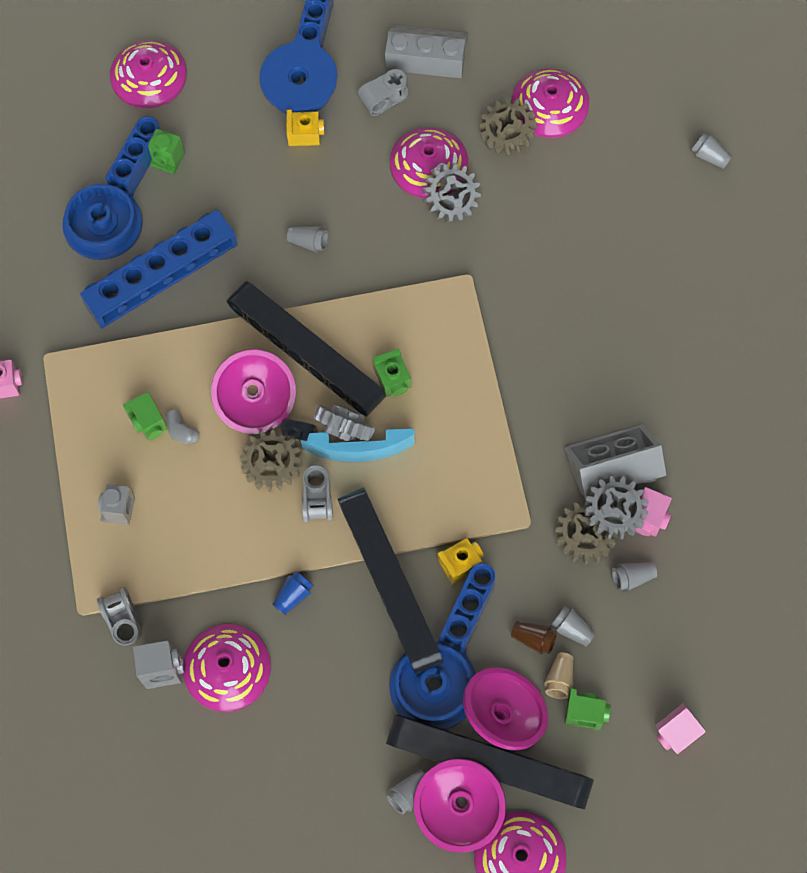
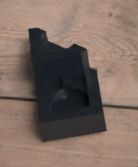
[281,418,318,441]

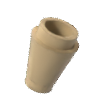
[544,652,574,699]

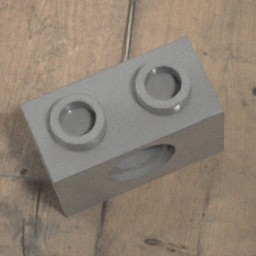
[133,640,185,689]

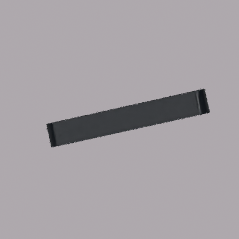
[226,281,386,417]
[337,487,443,675]
[386,714,594,809]

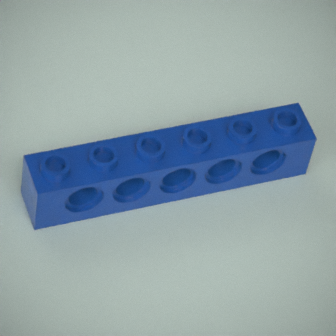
[79,210,238,329]

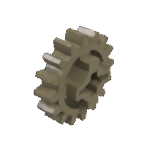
[479,98,537,155]
[240,430,302,492]
[555,502,618,565]

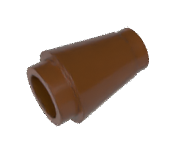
[511,621,557,654]

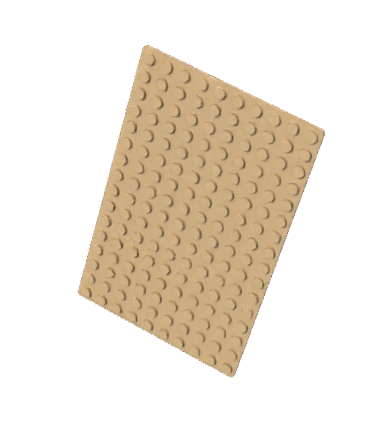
[43,274,531,616]

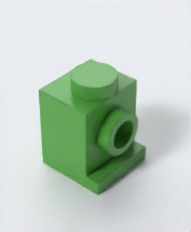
[148,129,185,174]
[373,348,411,397]
[123,392,167,440]
[565,689,611,730]

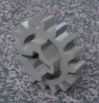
[422,163,481,222]
[313,404,375,442]
[585,476,649,540]

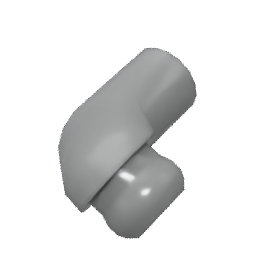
[166,410,199,445]

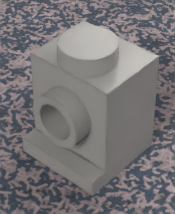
[98,484,135,525]

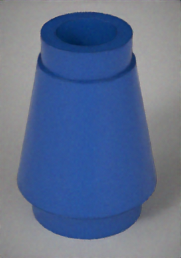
[272,571,314,615]

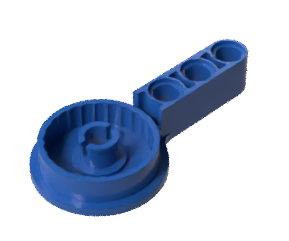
[259,0,337,114]
[63,117,160,260]
[390,563,496,730]

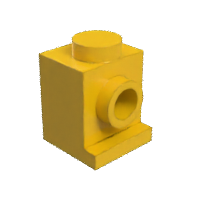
[287,110,325,146]
[437,538,484,585]

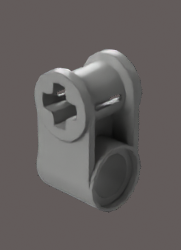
[357,69,408,116]
[302,465,333,523]
[97,587,142,646]

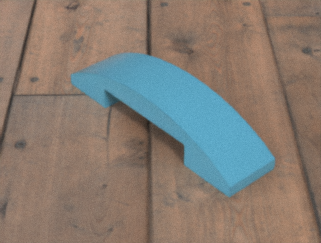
[301,429,415,462]

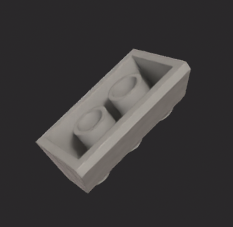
[385,25,468,79]
[564,424,667,499]

